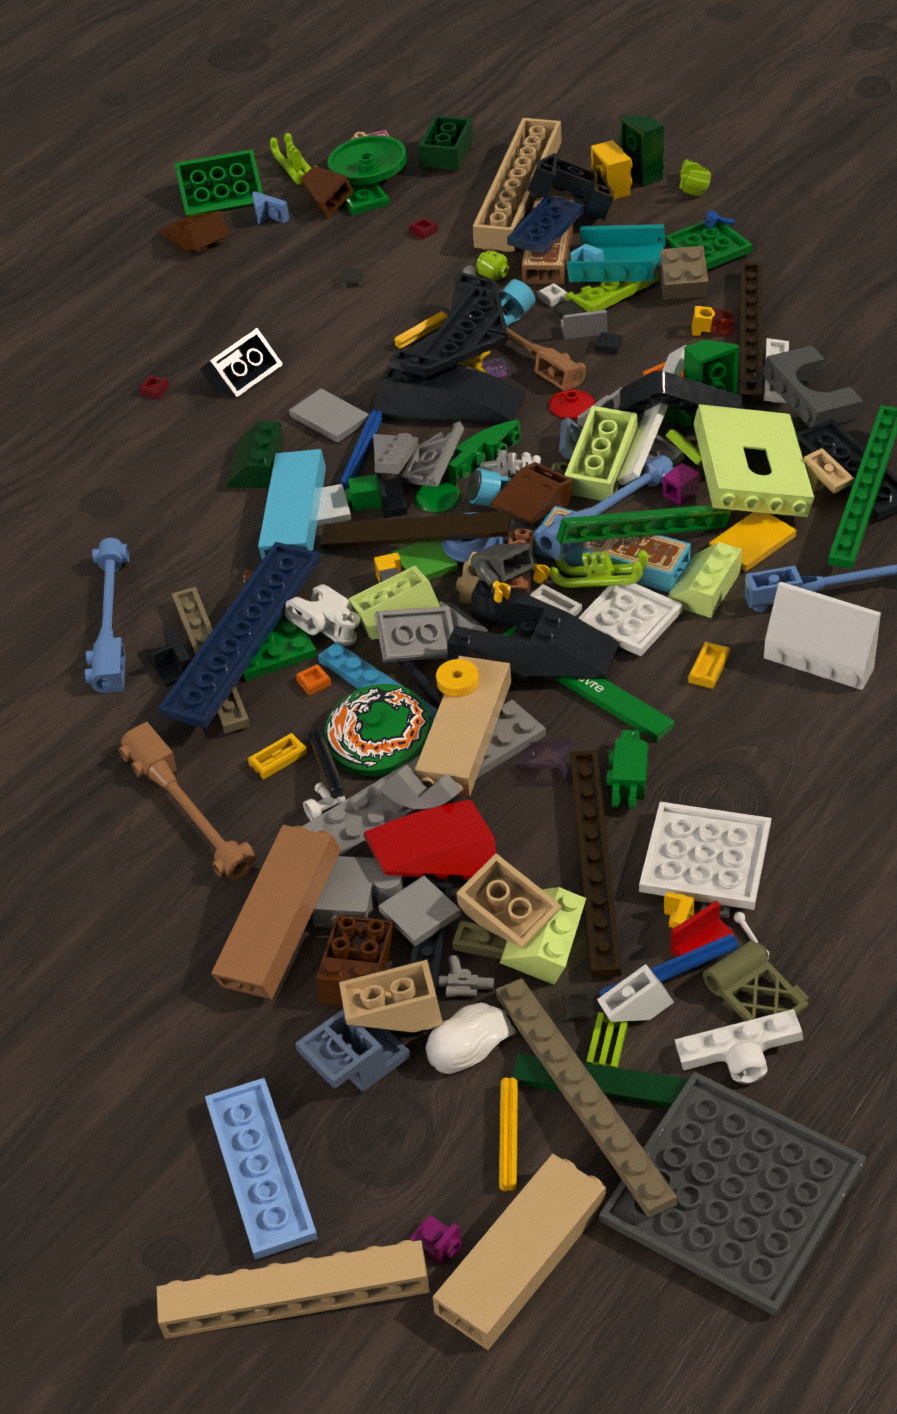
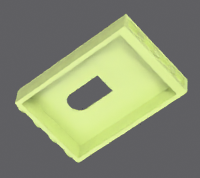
[693,404,814,517]

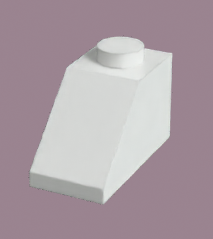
[597,964,674,1022]

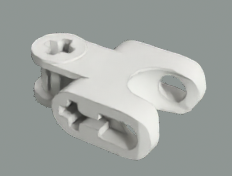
[285,584,360,646]

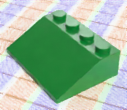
[175,149,263,217]

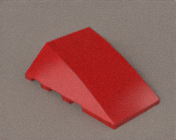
[363,800,496,880]

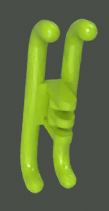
[270,133,313,185]
[549,550,649,588]

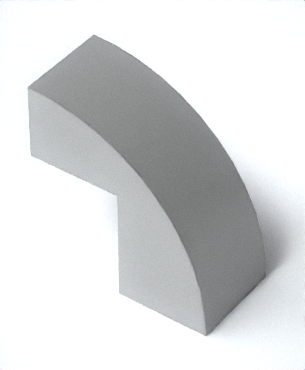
[379,765,462,809]

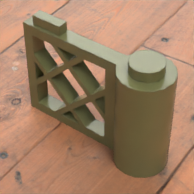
[703,940,809,1021]

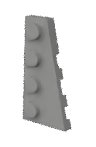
[373,433,418,474]

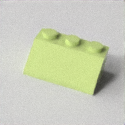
[667,542,742,618]
[348,566,440,640]
[500,887,586,985]

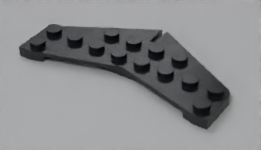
[389,272,508,377]

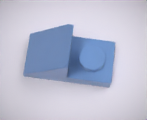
[252,191,289,225]

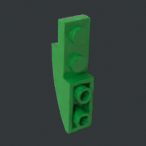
[448,420,521,485]

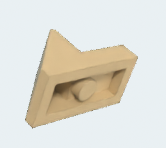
[803,448,854,494]

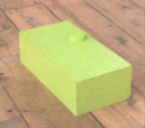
[565,406,638,501]

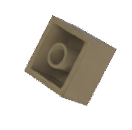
[659,246,709,300]

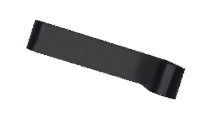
[620,371,743,415]

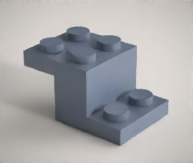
[295,1009,410,1092]

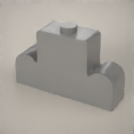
[311,856,406,928]

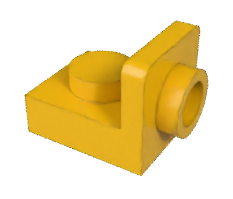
[664,892,694,928]

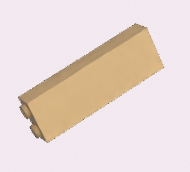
[415,656,511,797]
[433,1154,606,1350]

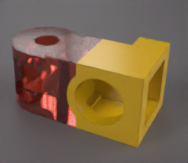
[692,306,734,336]

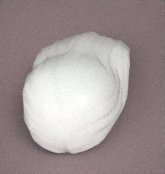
[426,1003,516,1074]

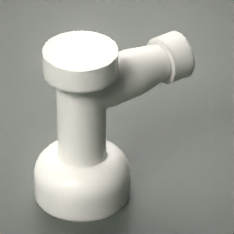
[303,782,346,821]

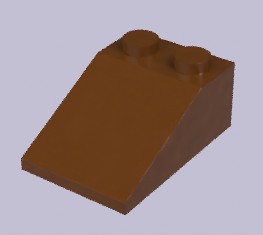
[158,211,229,253]

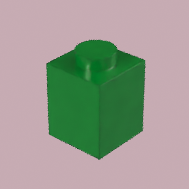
[345,474,382,512]

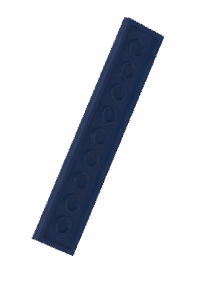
[158,542,321,728]

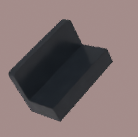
[376,472,408,518]

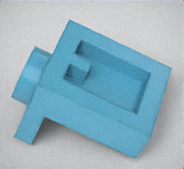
[571,244,605,261]

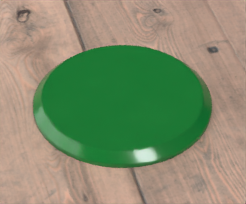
[414,481,462,513]

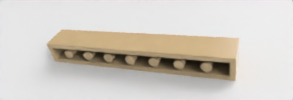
[157,1240,430,1339]

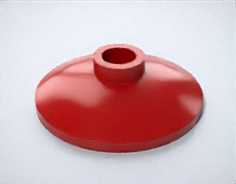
[549,389,595,420]

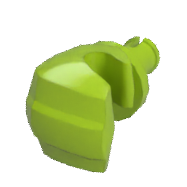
[679,159,711,196]

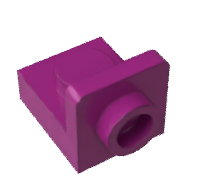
[409,1215,462,1266]

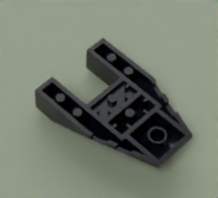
[447,579,619,681]

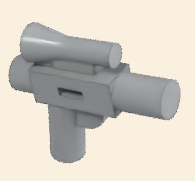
[480,450,517,478]
[439,955,494,998]

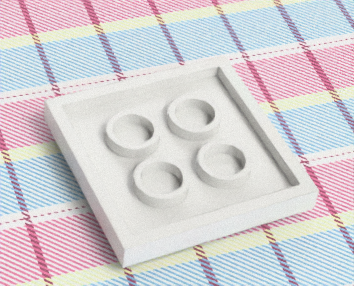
[578,584,683,656]

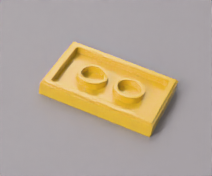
[709,512,796,572]

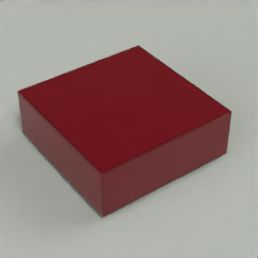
[409,217,438,240]
[139,376,170,399]

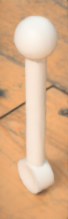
[734,912,769,959]

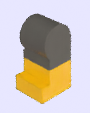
[374,552,401,583]

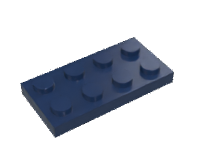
[507,195,584,255]

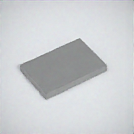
[289,388,369,443]
[374,606,454,663]

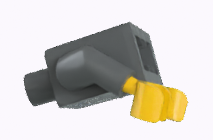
[470,543,550,603]

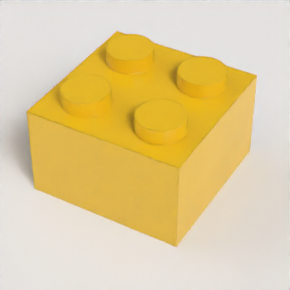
[591,140,632,200]

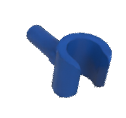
[704,210,735,227]

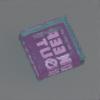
[482,357,511,379]

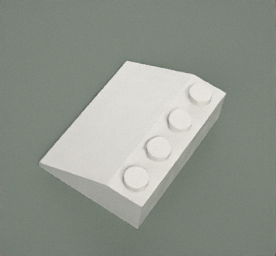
[764,582,881,690]

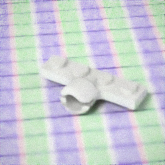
[675,1009,803,1085]

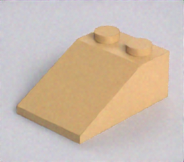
[456,853,562,949]
[339,960,443,1033]

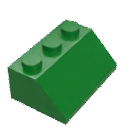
[683,340,739,394]

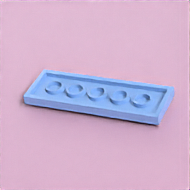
[205,1078,318,1260]

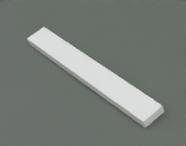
[617,345,686,485]

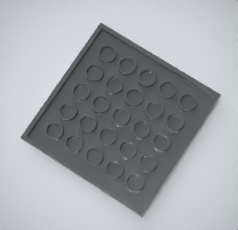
[599,1071,867,1317]

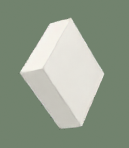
[537,283,568,307]

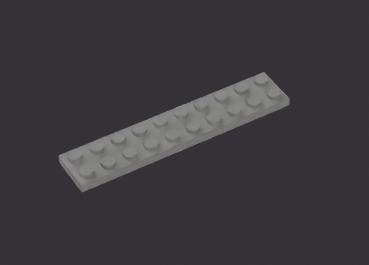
[302,700,546,857]

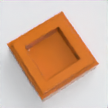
[296,664,331,696]

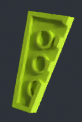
[565,272,658,312]

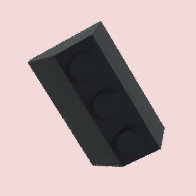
[200,328,283,398]

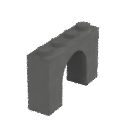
[762,345,863,428]

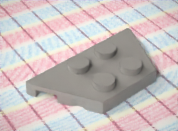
[402,421,464,487]

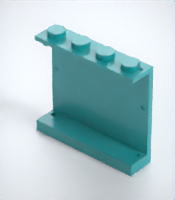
[567,224,666,282]

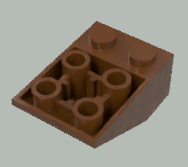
[490,462,574,525]
[316,915,394,1006]

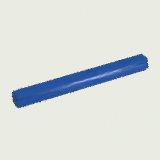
[339,410,383,489]
[600,934,738,996]

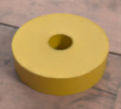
[436,659,479,697]

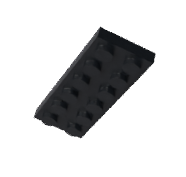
[796,419,897,520]

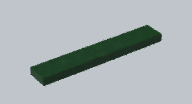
[513,1053,689,1109]

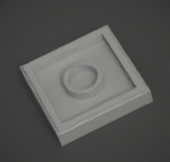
[379,876,461,946]

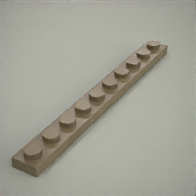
[495,978,677,1218]

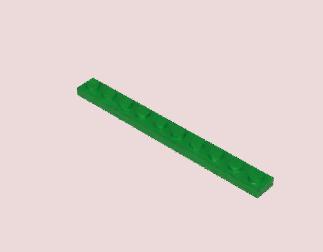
[828,405,897,569]

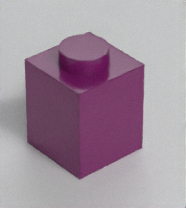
[662,463,700,505]

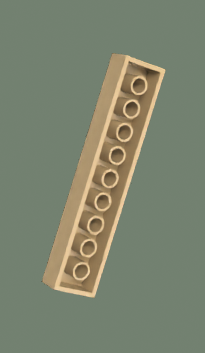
[473,118,561,252]

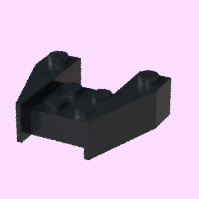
[527,153,614,220]

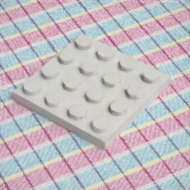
[639,802,771,910]

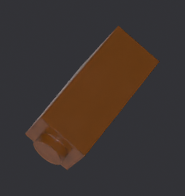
[301,166,354,218]

